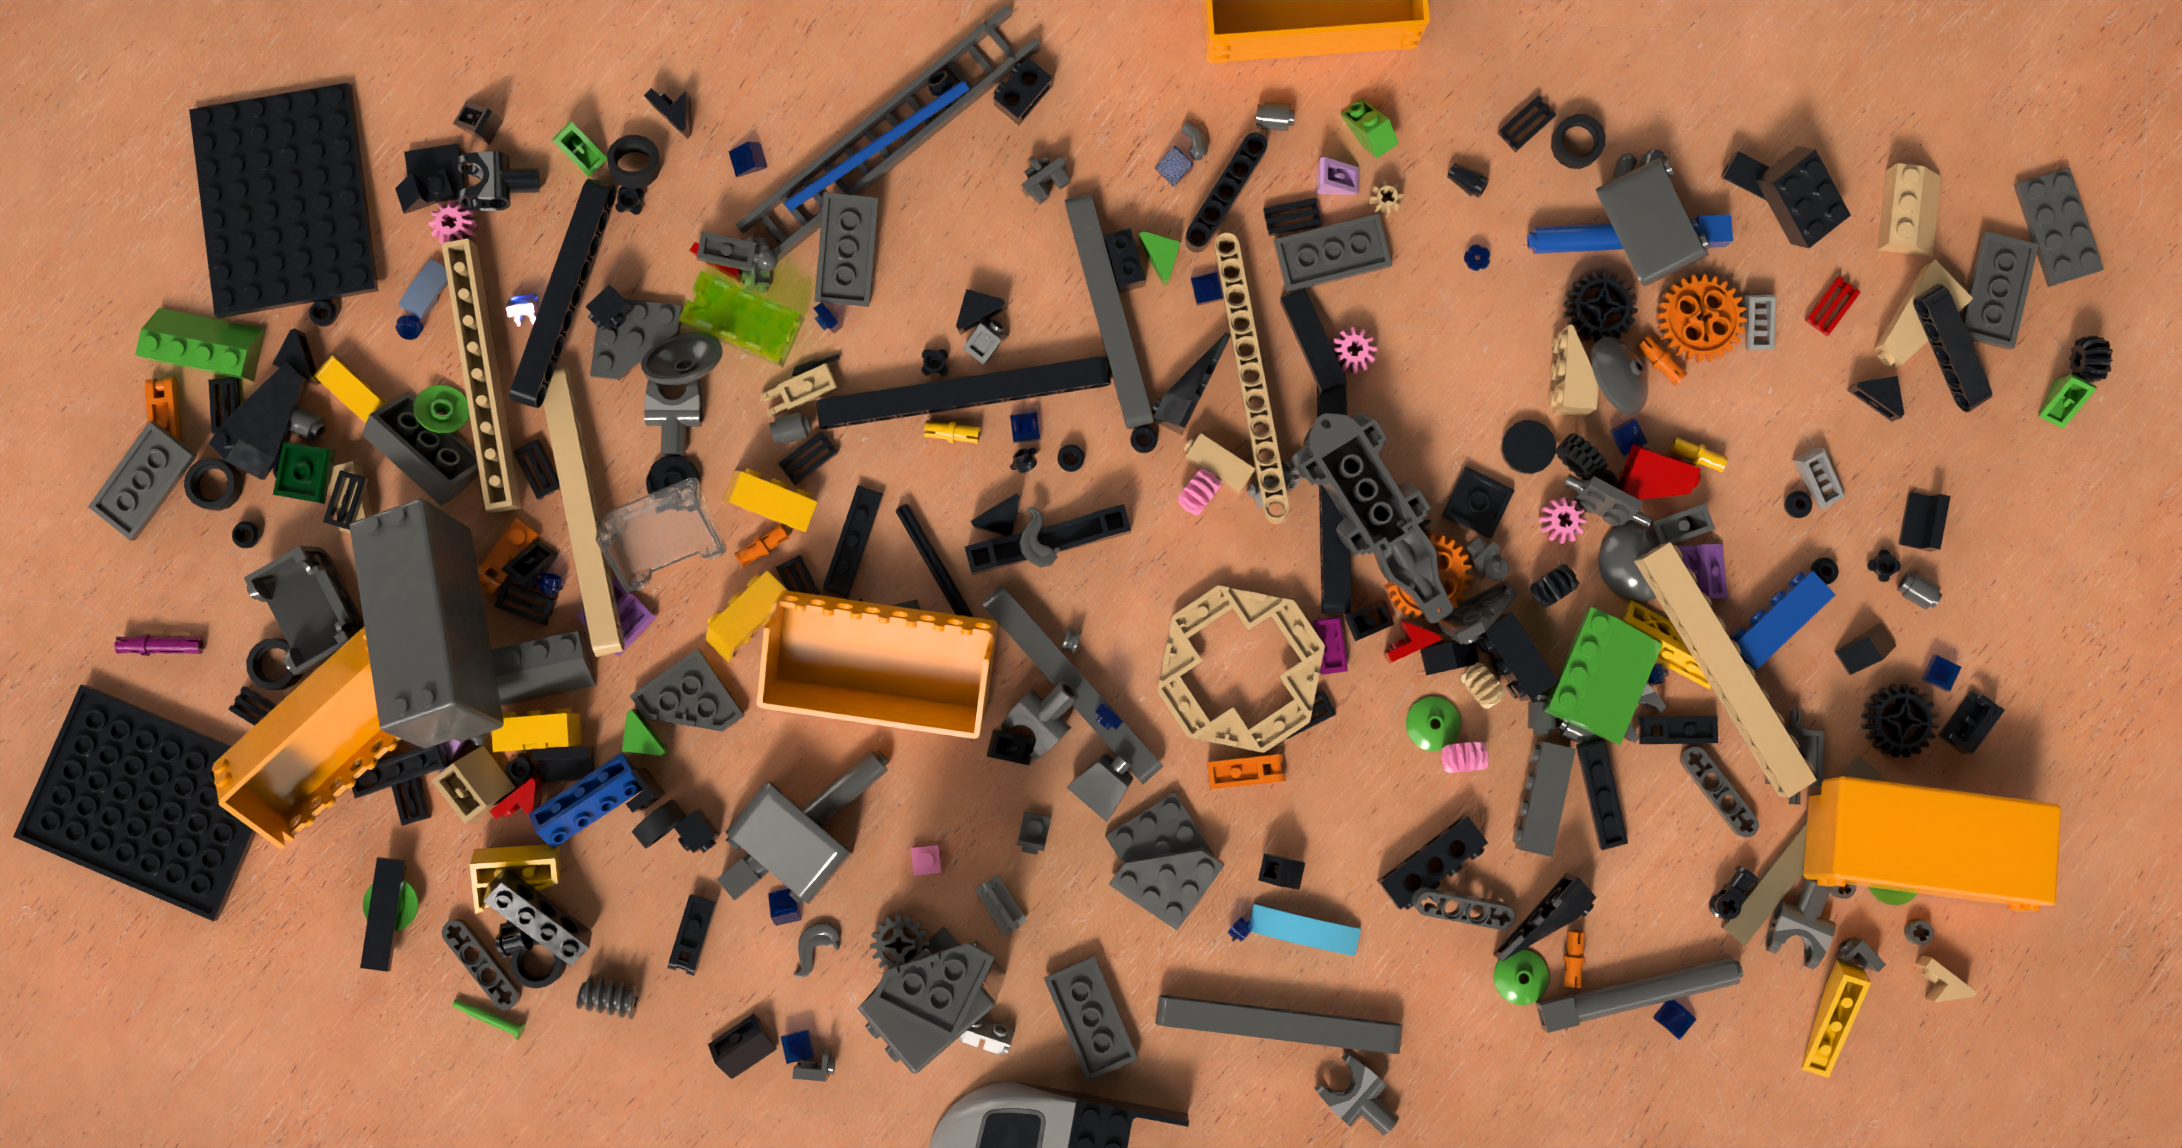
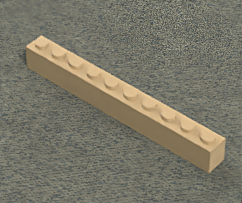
[441,238,521,513]
[1634,542,1816,798]

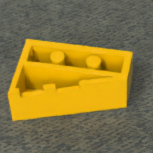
[722,468,817,532]
[705,571,788,663]
[492,708,582,752]
[470,844,561,914]

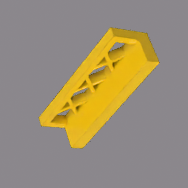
[1622,600,1711,689]

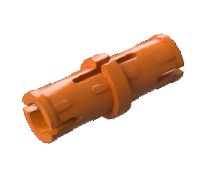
[1636,335,1687,386]
[734,524,790,568]
[1563,930,1586,988]

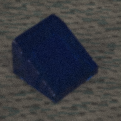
[728,141,767,177]
[1155,146,1193,187]
[768,889,802,926]
[1653,1000,1697,1040]

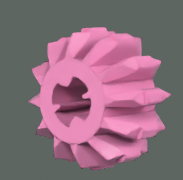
[428,200,477,243]
[1332,327,1377,374]
[1178,468,1221,516]
[1538,497,1587,544]
[1441,742,1489,773]

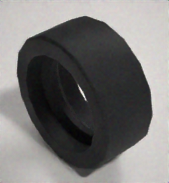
[1551,114,1606,169]
[607,135,661,189]
[184,458,243,511]
[246,638,302,690]
[632,799,686,849]
[510,939,566,989]

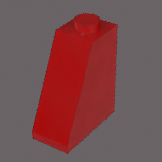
[1617,443,1701,500]

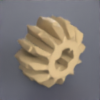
[1460,662,1506,709]

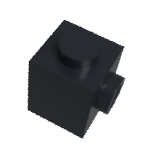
[585,284,633,331]
[674,809,720,853]
[1258,853,1305,890]

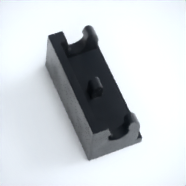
[1721,151,1770,201]
[1938,692,2005,754]

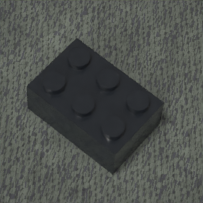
[1755,146,1851,248]
[1476,612,1559,701]

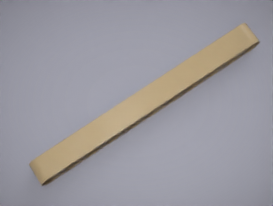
[1215,233,1289,524]
[543,365,625,657]

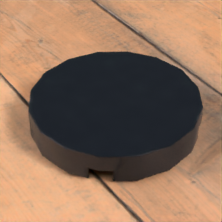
[1501,420,1556,475]
[646,455,701,510]

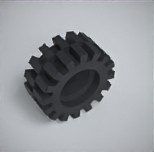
[1555,433,1608,481]

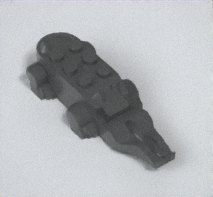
[1292,412,1454,623]

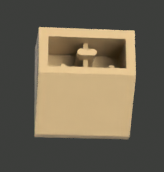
[431,745,517,824]

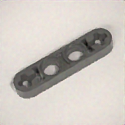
[1680,746,1759,837]
[1412,887,1515,930]
[442,919,521,1010]

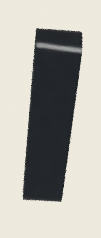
[1185,132,1267,253]
[1913,284,1993,412]

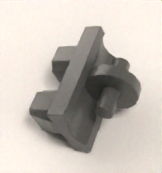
[1021,156,1071,205]
[1467,537,1509,581]

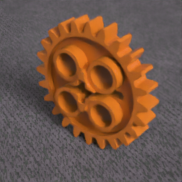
[1656,274,1747,363]
[1383,531,1472,621]

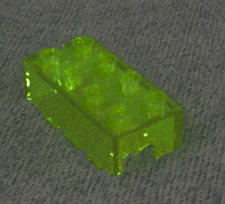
[679,271,804,368]

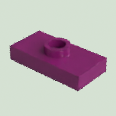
[1313,617,1348,675]

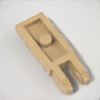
[759,363,839,418]

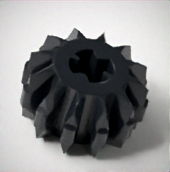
[2069,336,2114,383]
[1530,564,1579,607]

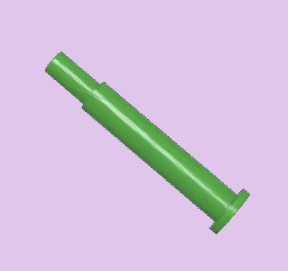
[452,999,525,1040]

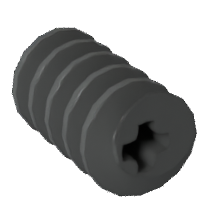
[576,975,639,1020]

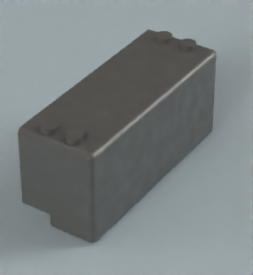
[349,498,504,749]
[857,926,1005,1074]

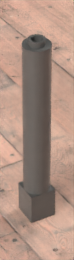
[717,750,889,900]
[1535,957,1743,1033]

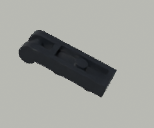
[1638,716,1718,744]
[668,894,717,976]

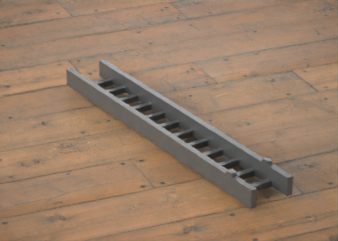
[736,5,1040,262]

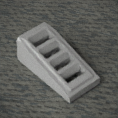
[1743,294,1777,350]
[1793,448,1845,509]

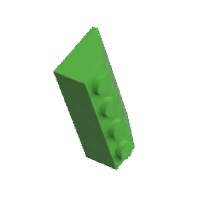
[135,308,266,382]

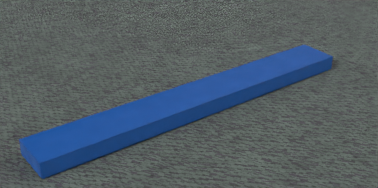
[785,81,970,212]

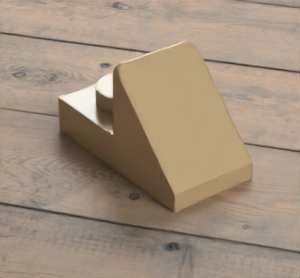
[1915,955,1977,1002]

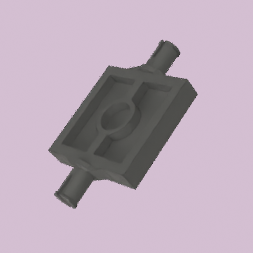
[1563,474,1652,528]
[1765,711,1824,805]

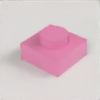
[911,845,942,876]

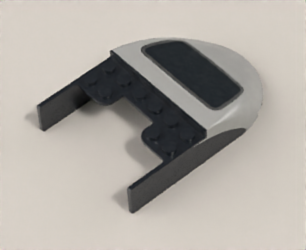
[929,1082,1189,1148]

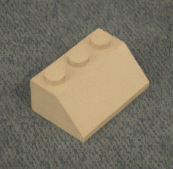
[1877,163,1941,257]

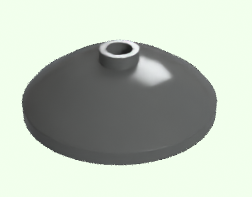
[641,332,723,385]
[1591,336,1648,414]
[1598,520,1678,601]

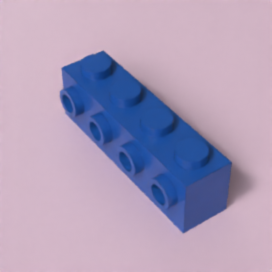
[1729,571,1836,670]
[528,753,643,849]

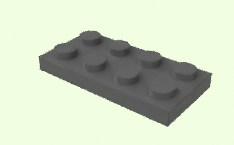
[2014,168,2104,287]
[814,192,878,307]
[1273,213,1392,293]
[1962,231,2039,350]
[88,421,197,541]
[1044,955,1138,1081]

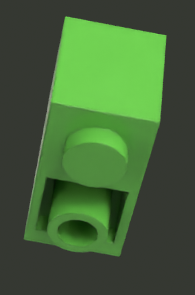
[1341,98,1399,158]

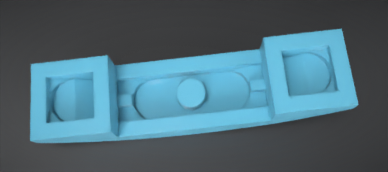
[1248,904,1361,956]

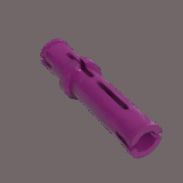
[114,634,204,656]

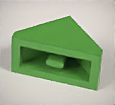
[551,120,607,177]
[1139,231,1181,286]
[2039,374,2097,428]
[622,709,670,756]

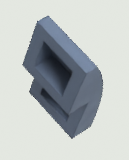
[398,258,448,320]

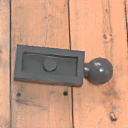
[696,231,778,272]

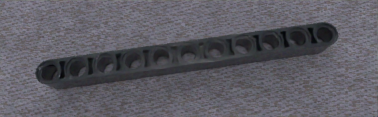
[816,357,1111,429]

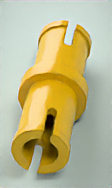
[924,420,981,444]
[1669,437,1728,473]

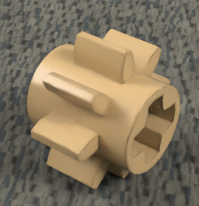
[1369,181,1404,217]

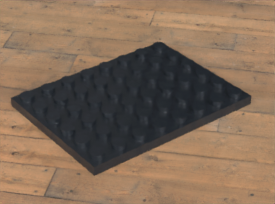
[189,83,379,318]
[13,684,256,921]

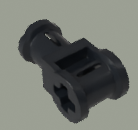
[1709,865,1759,919]
[496,920,533,958]

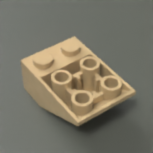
[1549,325,1598,417]

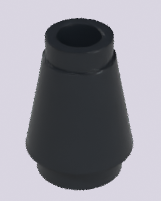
[1447,163,1490,198]

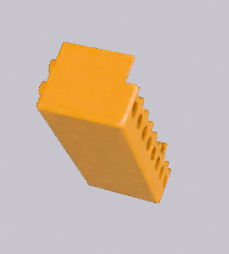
[1201,0,1430,63]
[757,591,998,739]
[212,626,400,850]
[1803,776,2061,911]

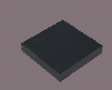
[404,144,466,202]
[1441,466,1515,539]

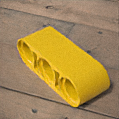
[314,355,388,423]

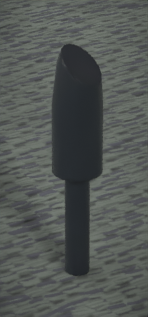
[791,354,840,377]

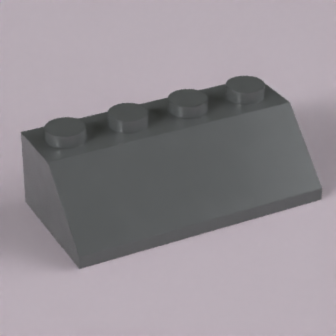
[362,391,479,506]
[491,631,596,706]

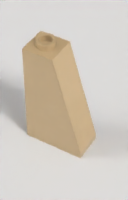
[1874,259,1973,369]

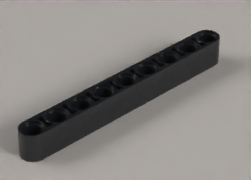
[510,178,616,408]
[1317,373,1351,614]

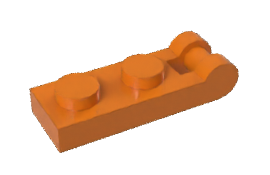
[145,376,181,442]
[478,518,540,596]
[1207,754,1286,790]

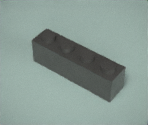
[1513,741,1576,857]

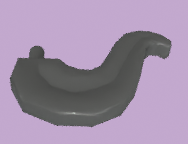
[1019,507,1061,568]
[794,923,840,978]

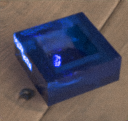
[1190,272,1223,306]
[813,302,842,333]
[1609,418,1648,456]
[1921,655,1962,692]
[1095,704,1123,730]
[781,1029,815,1064]

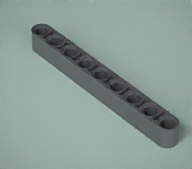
[1064,193,1153,430]
[981,585,1164,785]
[1155,995,1403,1054]

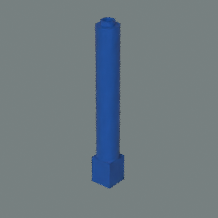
[1527,214,1733,254]

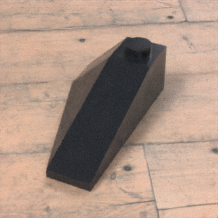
[1151,333,1231,435]
[209,361,306,480]
[1493,873,1597,961]

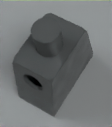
[1067,752,1134,822]

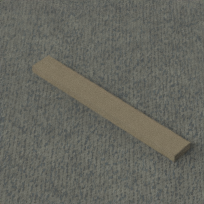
[1721,757,1881,946]

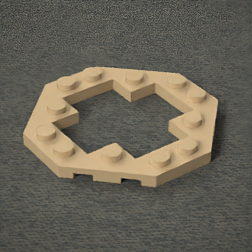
[1157,585,1325,753]

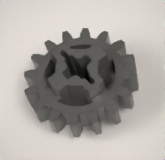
[870,913,931,970]

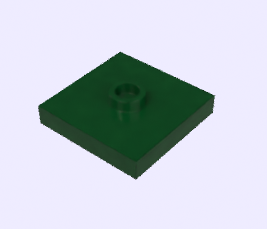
[273,441,336,504]

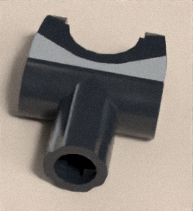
[457,151,540,211]

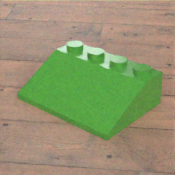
[1543,607,1663,745]

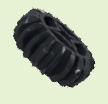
[1563,271,1638,344]
[1861,684,1939,758]

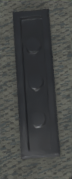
[1280,289,1347,394]
[822,485,884,597]
[1576,738,1628,850]
[352,743,450,799]
[360,857,407,972]

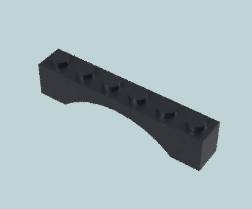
[965,504,1131,575]

